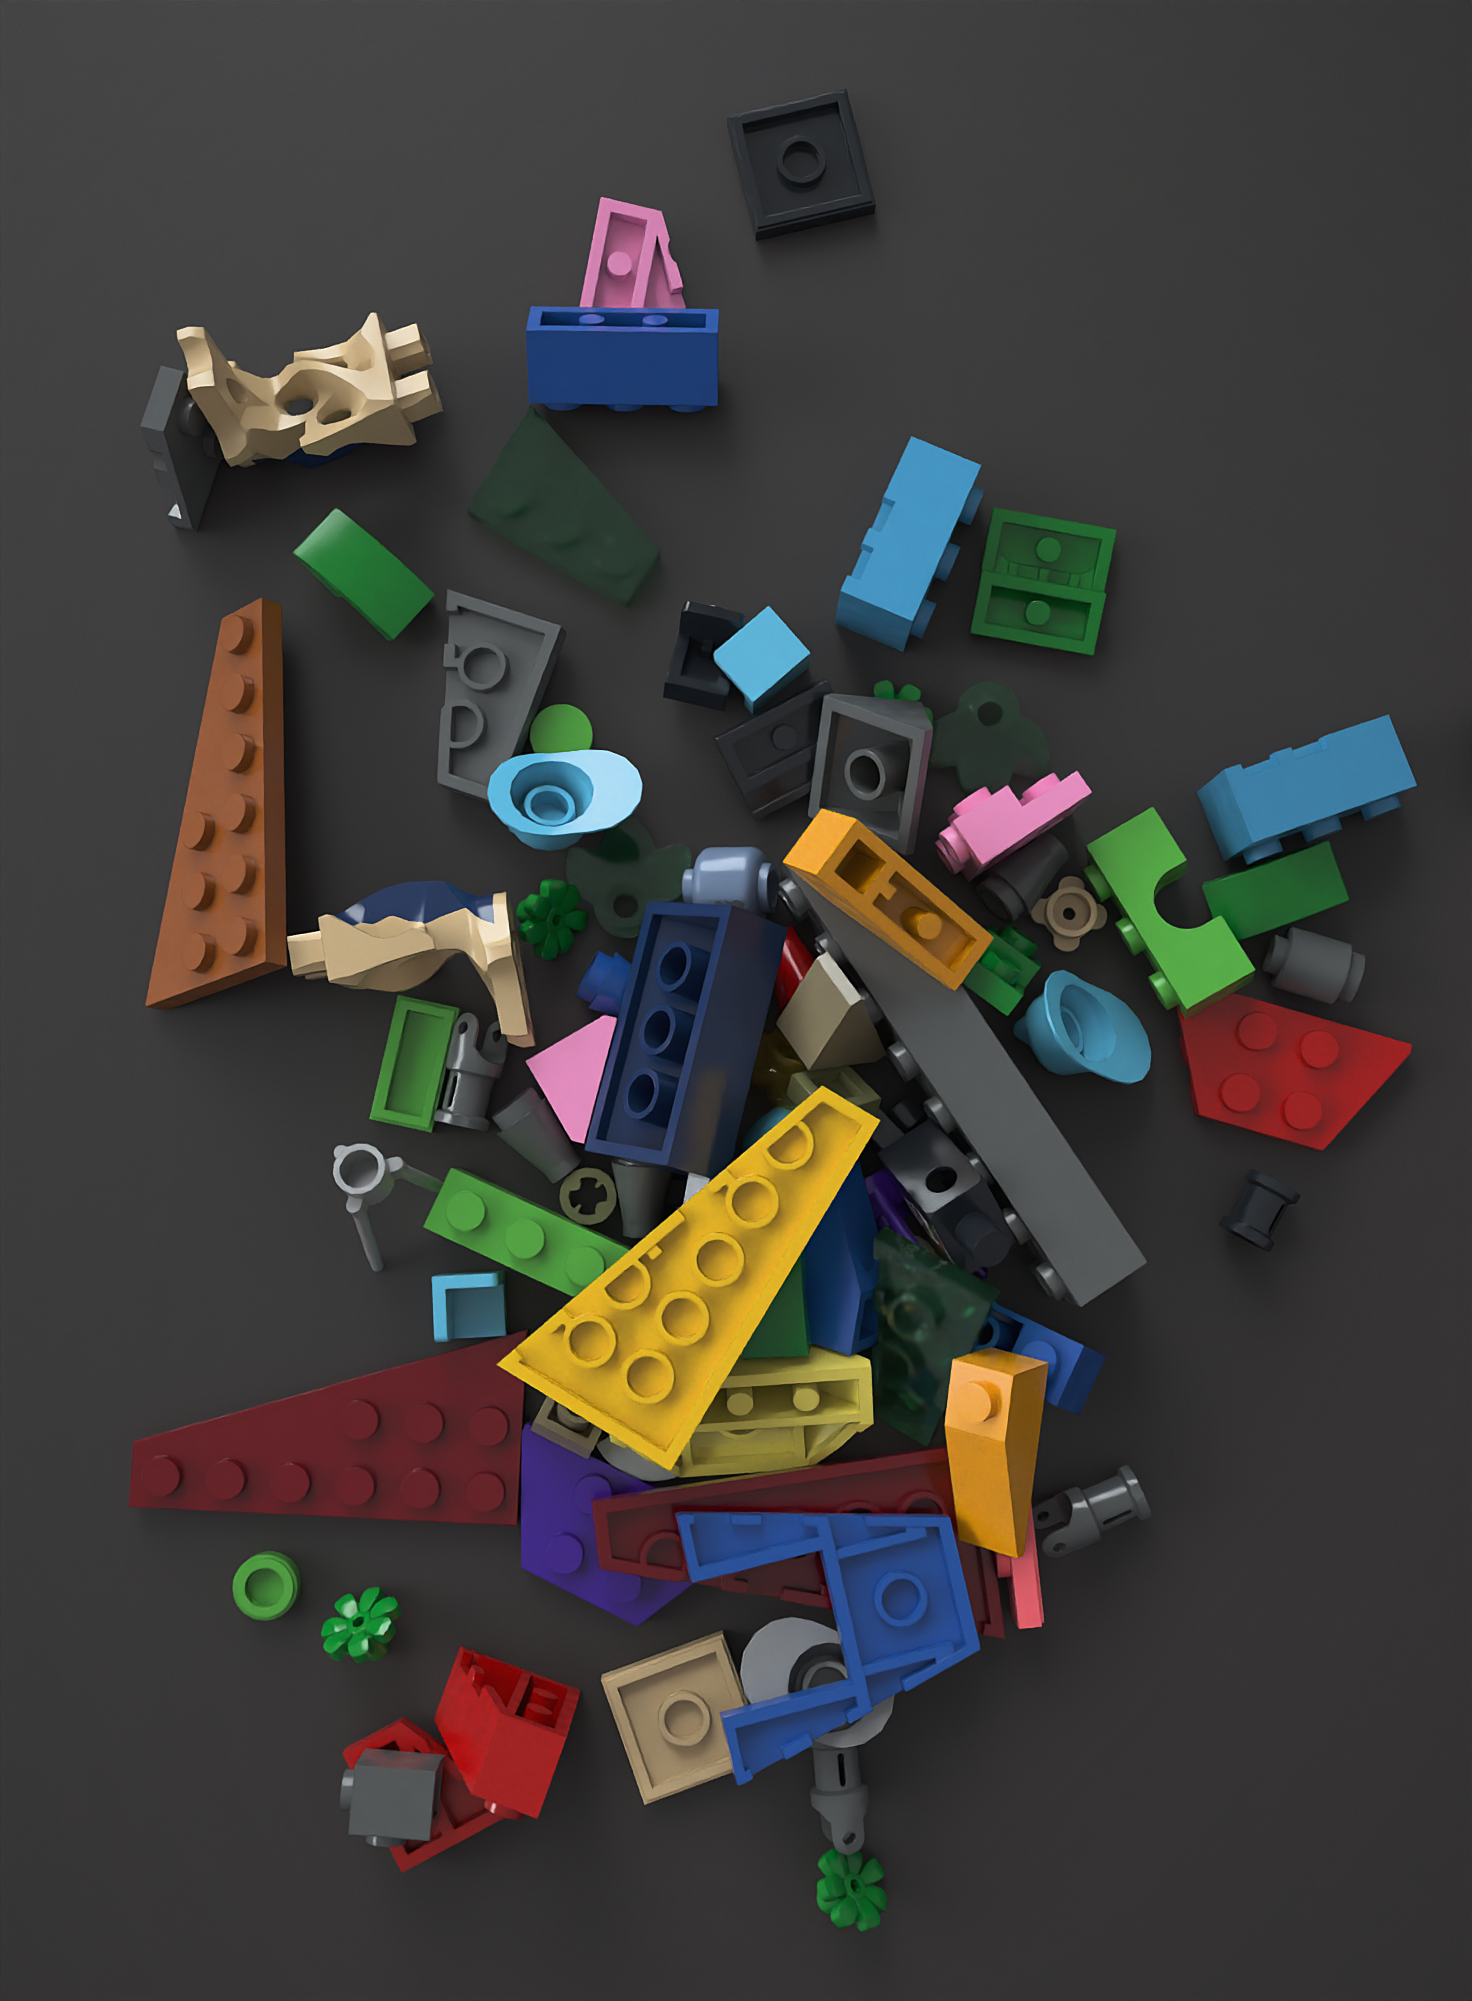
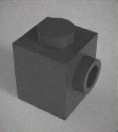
[340,1748,444,1847]

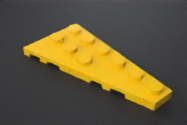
[496,1086,881,1471]

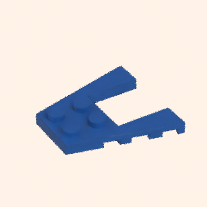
[675,1511,981,1785]

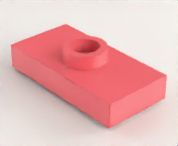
[994,1504,1044,1629]

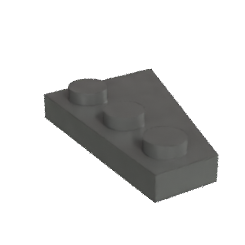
[437,589,567,804]

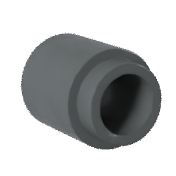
[1263,926,1365,1004]

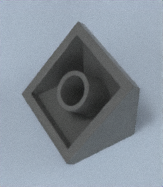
[808,693,933,855]

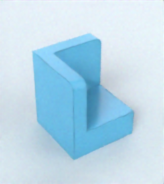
[714,606,811,715]
[432,1270,508,1342]

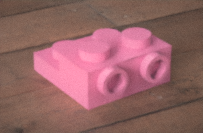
[933,771,1092,882]

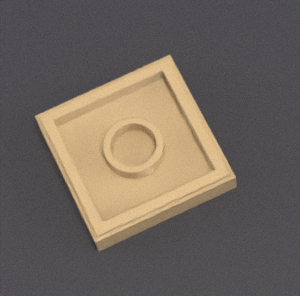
[601,1630,749,1805]

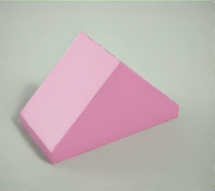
[526,1015,618,1144]

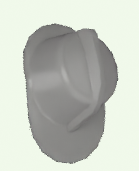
[740,1617,895,1748]

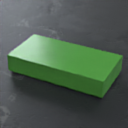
[369,995,462,1133]

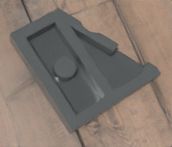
[140,366,225,532]

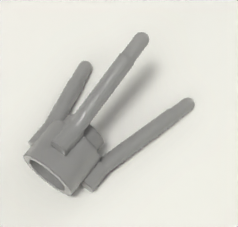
[333,1144,444,1272]

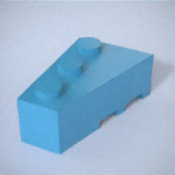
[834,436,985,652]
[1197,714,1417,865]

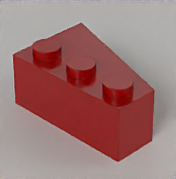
[433,1646,581,1820]

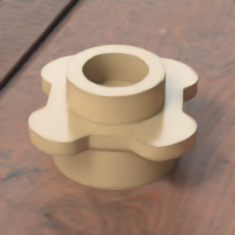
[1031,876,1107,952]

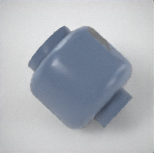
[682,847,780,918]

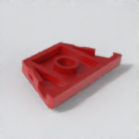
[1176,993,1413,1151]

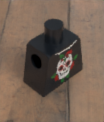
[877,1118,1015,1277]

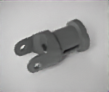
[434,1013,509,1132]
[1032,1464,1152,1558]
[810,1741,869,1855]

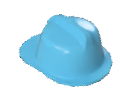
[487,750,643,851]
[1013,970,1151,1085]

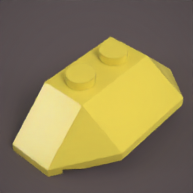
[610,1343,874,1478]

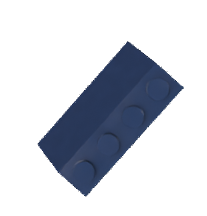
[584,901,788,1180]

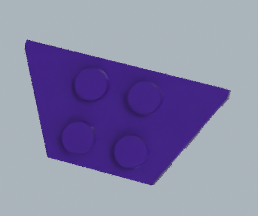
[521,1421,693,1626]

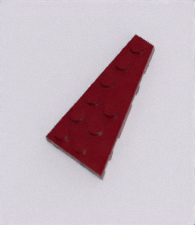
[129,1328,530,1526]
[590,1444,1006,1640]

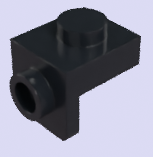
[663,601,745,711]

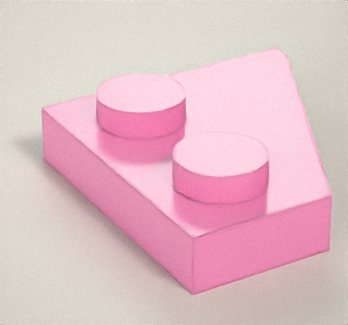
[579,197,686,309]

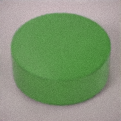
[530,704,594,754]
[233,1551,302,1621]

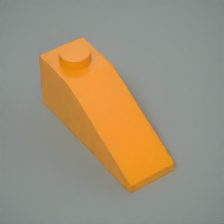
[783,808,994,991]
[944,1347,1049,1559]

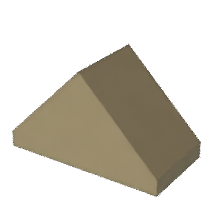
[776,951,887,1071]

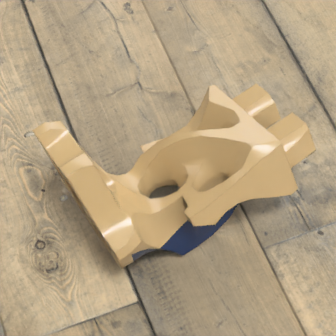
[177,313,443,469]
[287,881,536,1048]

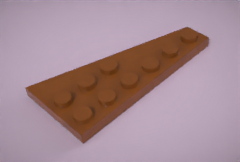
[145,597,287,1010]

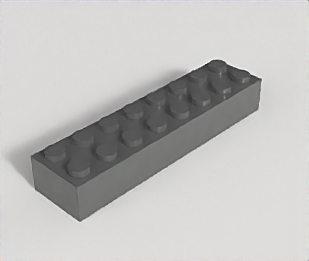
[777,863,1147,1307]

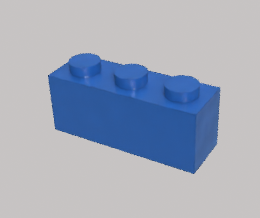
[526,306,719,412]

